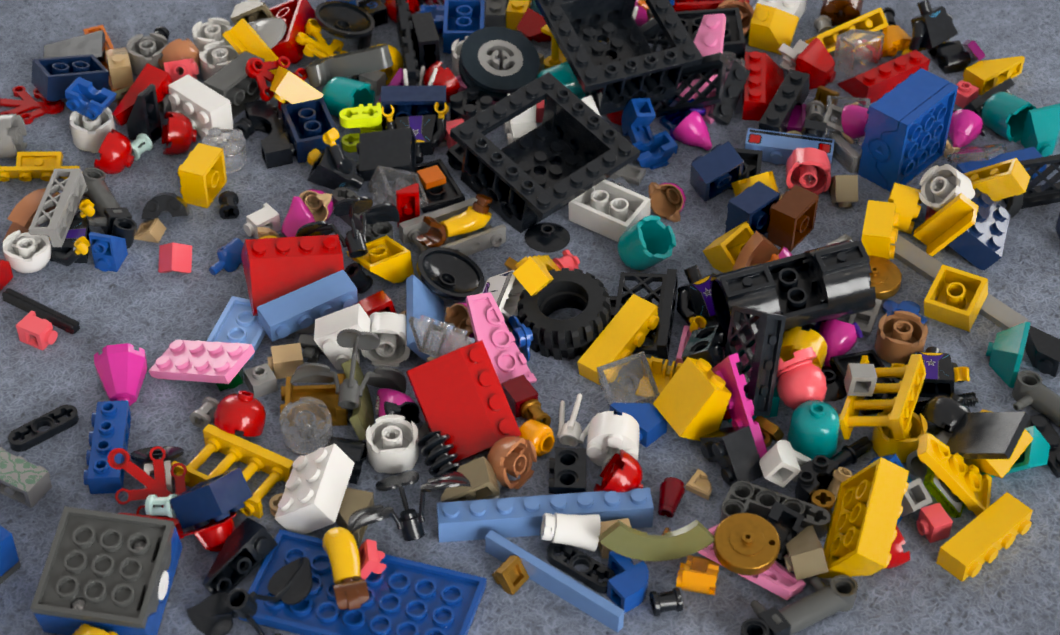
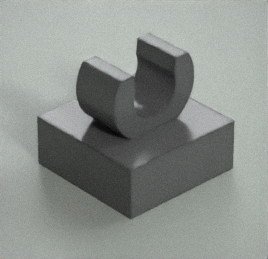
[298,334,325,363]

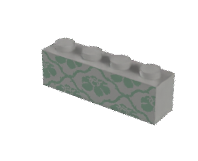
[0,447,52,508]

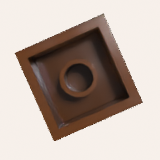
[766,185,819,252]

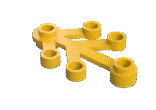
[295,18,348,59]

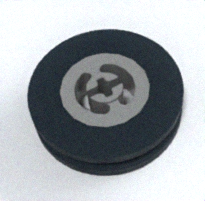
[458,27,540,101]

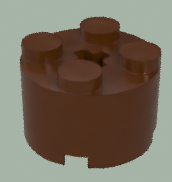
[820,0,863,27]

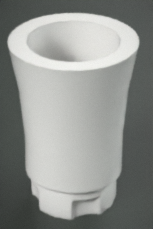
[540,513,601,552]

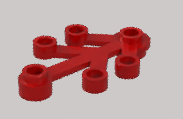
[245,56,308,111]
[0,86,65,125]
[108,446,187,519]

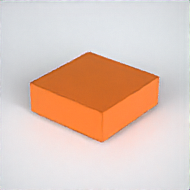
[417,165,446,189]

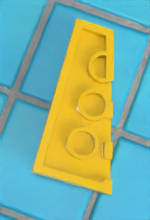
[917,433,992,516]

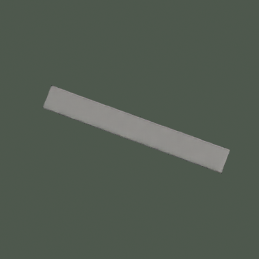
[892,235,1028,330]

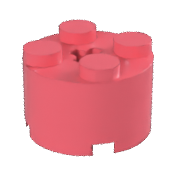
[786,147,831,195]

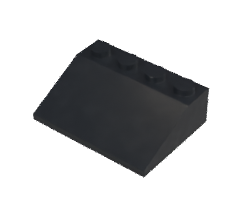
[660,7,745,63]

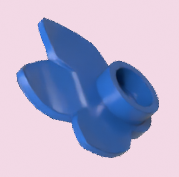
[882,300,928,324]
[508,315,533,362]

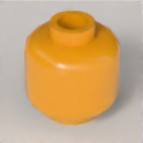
[518,420,555,457]

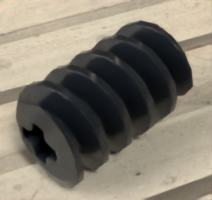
[417,431,462,490]

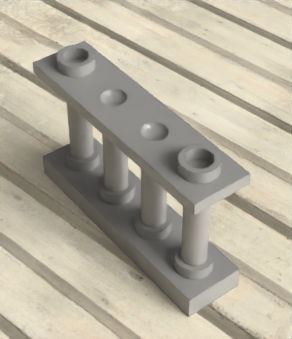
[399,197,506,256]

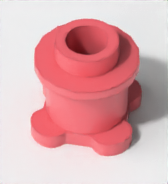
[552,249,580,271]

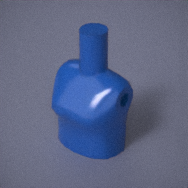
[209,237,244,276]

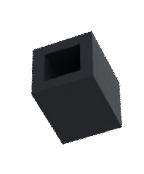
[358,0,388,27]

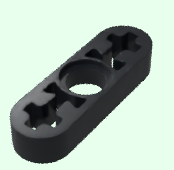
[8,404,79,452]
[547,543,616,593]

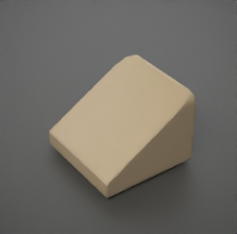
[134,218,167,243]

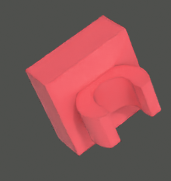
[358,539,386,579]

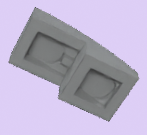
[848,299,882,335]

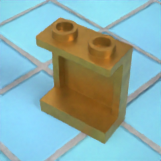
[280,373,348,428]

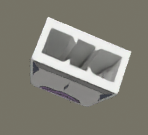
[479,270,525,321]

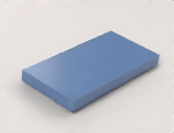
[406,274,445,362]

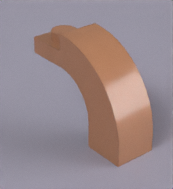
[3,188,61,241]
[732,230,780,270]

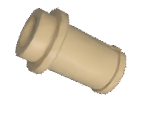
[827,467,853,502]

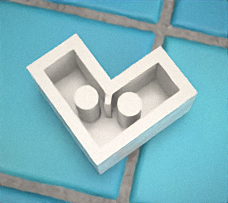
[503,94,537,145]
[314,303,371,370]

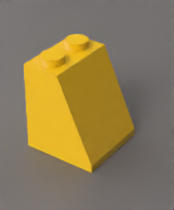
[653,357,732,441]

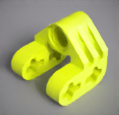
[339,103,382,152]

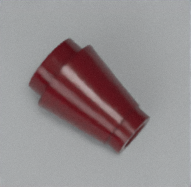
[658,477,685,518]

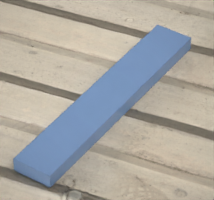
[485,530,624,633]

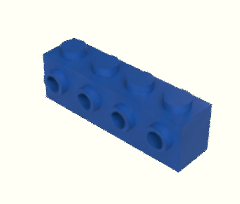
[83,400,131,494]

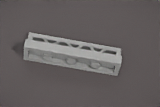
[28,168,87,247]

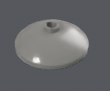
[248,17,287,49]

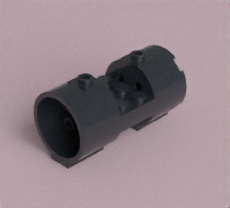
[710,239,876,346]

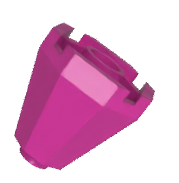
[94,343,147,406]

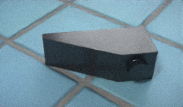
[126,84,162,144]

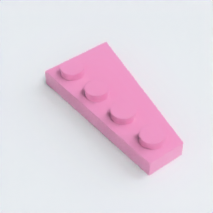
[677,13,726,94]
[465,292,537,384]
[697,524,806,600]

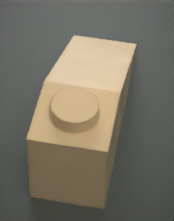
[105,47,134,89]

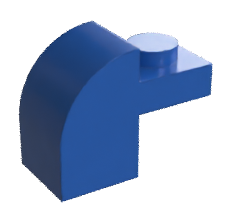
[622,98,656,144]
[607,551,649,614]

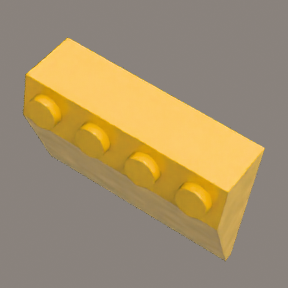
[816,457,909,579]

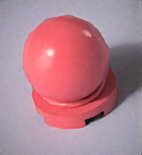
[776,347,827,410]

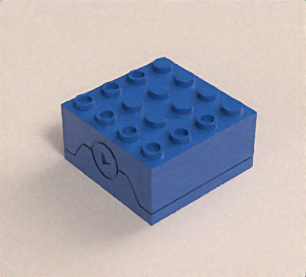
[858,68,958,192]

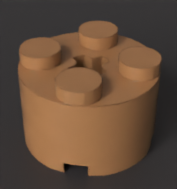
[875,311,928,364]

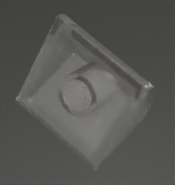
[597,351,660,407]

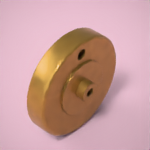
[869,256,902,300]
[713,513,780,576]

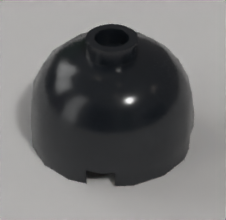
[921,392,971,433]

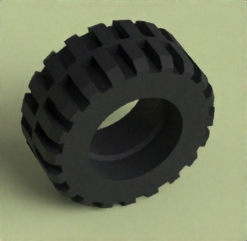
[517,268,612,360]

